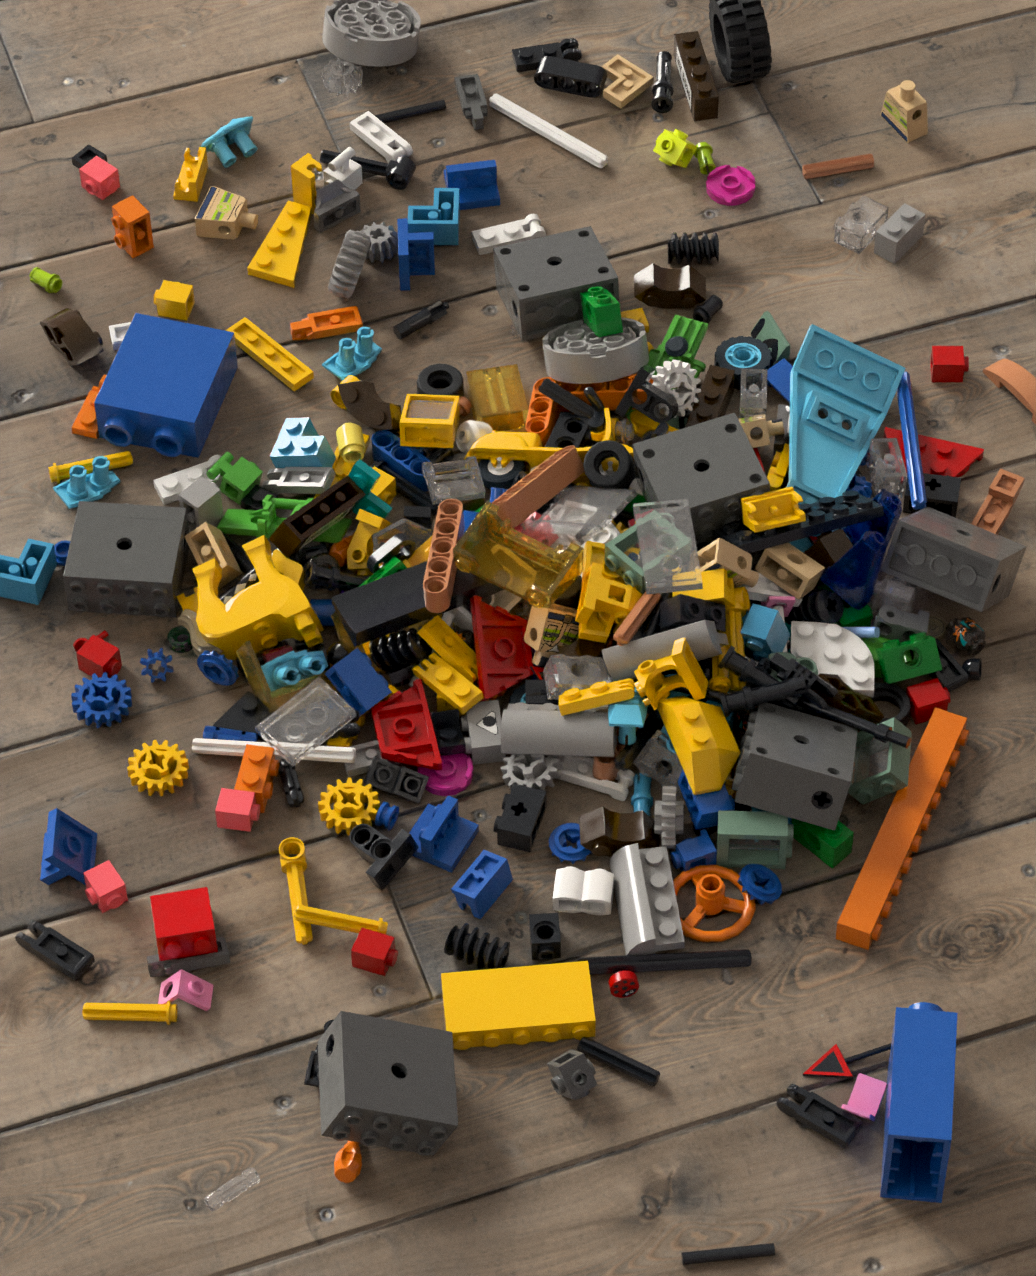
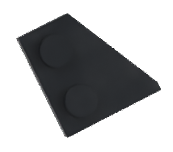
[213,691,286,743]

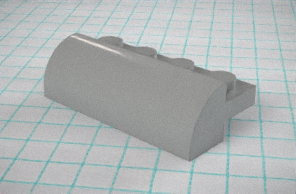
[602,620,729,681]
[501,702,618,757]
[610,843,685,955]

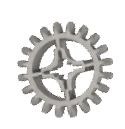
[328,230,371,299]

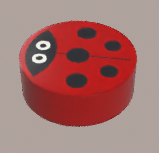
[608,971,639,998]

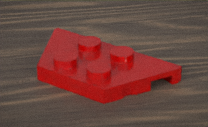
[884,427,984,480]
[470,596,534,702]
[371,678,442,770]

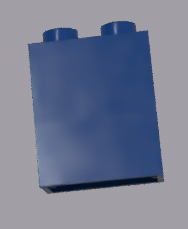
[94,313,238,458]
[880,1002,958,1203]

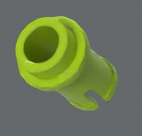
[694,142,716,175]
[29,267,63,293]

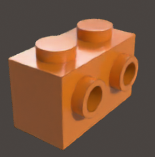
[111,195,154,258]
[234,744,279,813]

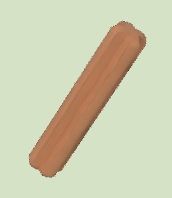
[802,153,874,179]
[613,588,661,646]

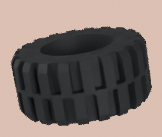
[709,0,772,84]

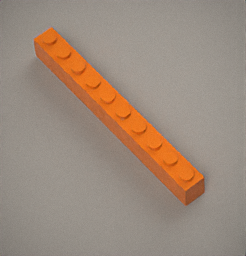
[836,707,970,950]

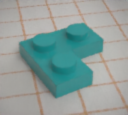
[348,459,392,520]

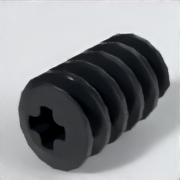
[668,232,719,264]
[785,589,844,625]
[369,626,432,671]
[444,923,510,970]

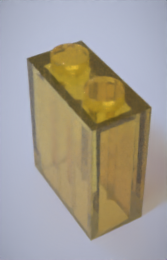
[466,364,528,432]

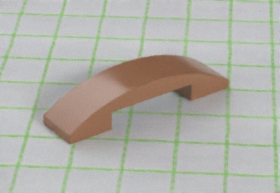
[983,358,1036,424]
[971,468,1025,535]

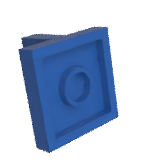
[443,160,500,210]
[397,218,435,291]
[409,795,479,873]
[40,808,97,885]

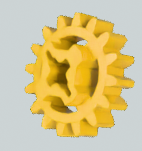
[127,740,189,797]
[318,777,380,835]

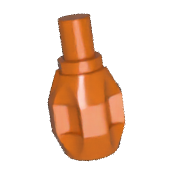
[328,532,355,567]
[334,1141,362,1183]

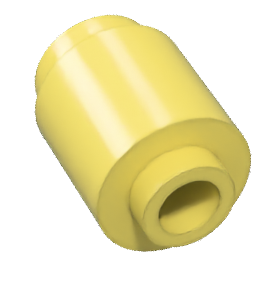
[336,423,366,463]

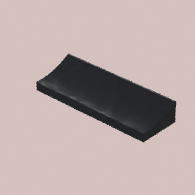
[331,540,507,647]

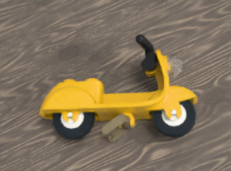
[464,387,635,496]

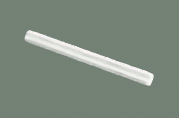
[489,93,608,169]
[192,738,356,763]

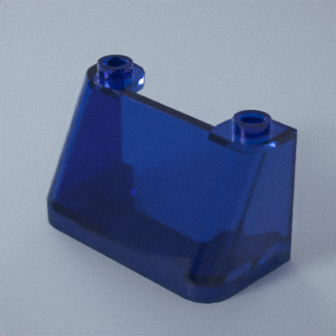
[820,488,902,610]

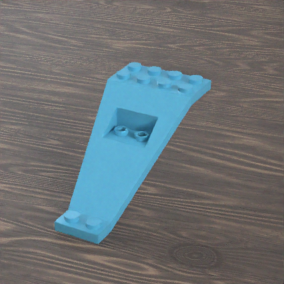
[786,324,906,504]

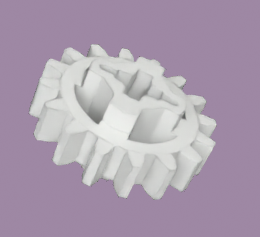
[651,360,701,418]

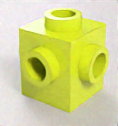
[653,129,698,168]

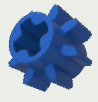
[140,648,174,683]

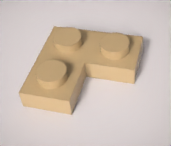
[601,54,654,108]

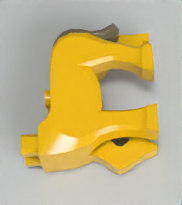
[176,535,324,661]

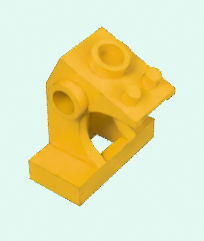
[347,509,399,576]
[575,562,643,633]
[634,637,709,710]

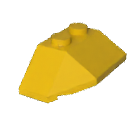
[657,696,740,795]

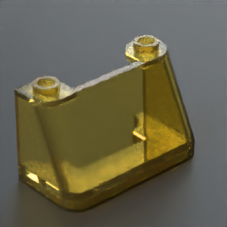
[453,501,584,608]

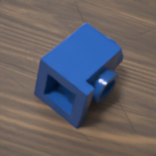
[670,829,717,872]

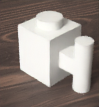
[323,147,363,190]

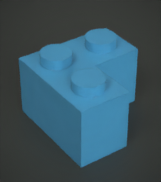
[408,188,460,245]
[270,417,336,468]
[0,538,57,605]
[740,604,790,661]

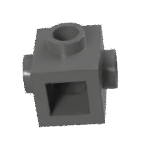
[547,1049,598,1100]

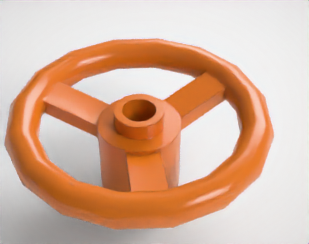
[673,865,756,942]

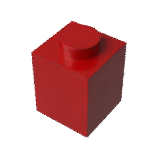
[930,346,969,382]
[76,635,122,678]
[906,678,951,725]
[351,928,398,976]

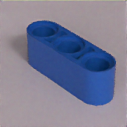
[371,430,433,492]

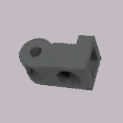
[873,605,930,643]

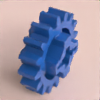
[71,672,133,728]

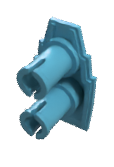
[201,116,258,168]
[322,327,382,381]
[53,456,120,509]
[259,650,328,698]
[608,687,648,745]

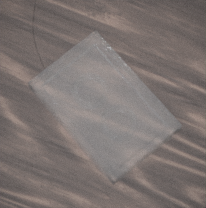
[255,677,357,767]

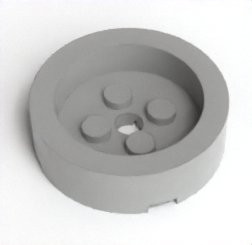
[322,0,421,67]
[543,317,649,384]

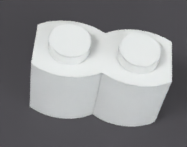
[553,866,614,915]

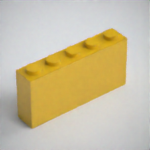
[441,961,596,1050]

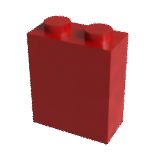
[150,887,218,961]

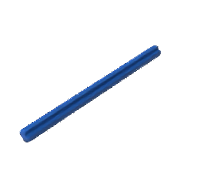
[897,371,927,510]

